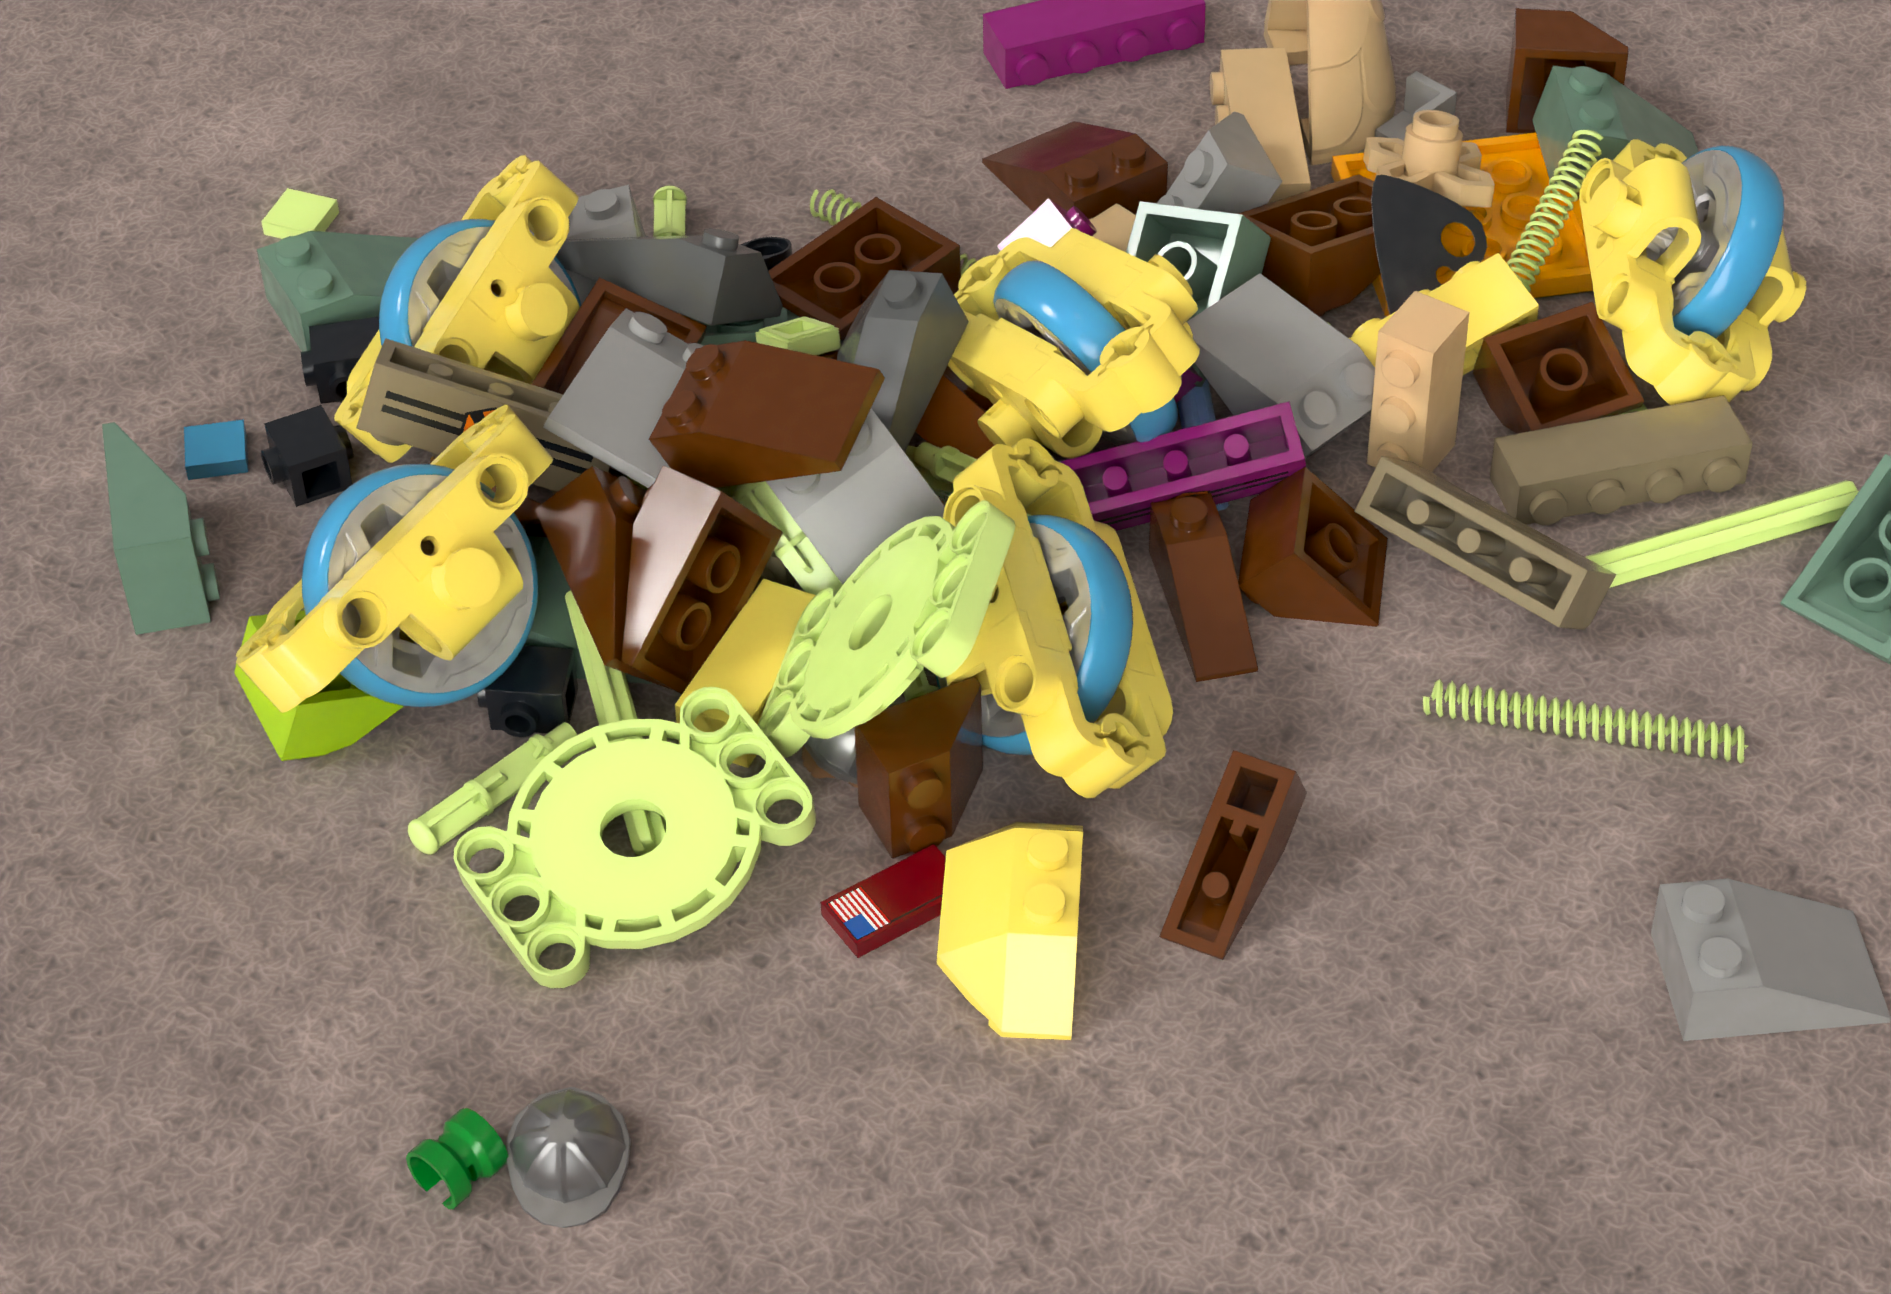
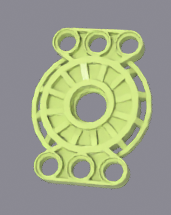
[758,500,1015,758]
[454,687,816,988]

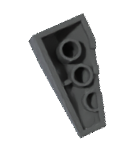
[556,228,782,326]
[837,270,969,452]

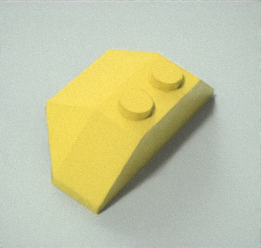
[937,822,1083,1040]

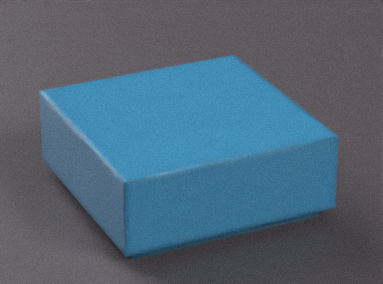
[184,419,248,480]

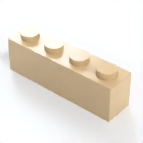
[1210,47,1311,204]

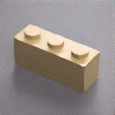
[1367,291,1470,472]

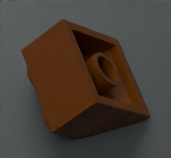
[1506,8,1629,134]
[1472,301,1644,434]
[1238,467,1388,627]
[854,676,983,859]

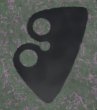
[1371,174,1487,315]

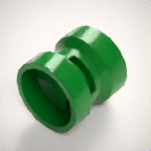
[406,1108,508,1210]

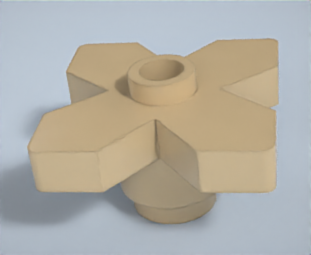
[1363,110,1495,207]

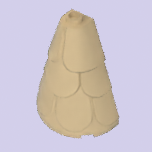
[1264,0,1396,166]

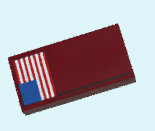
[820,844,946,958]

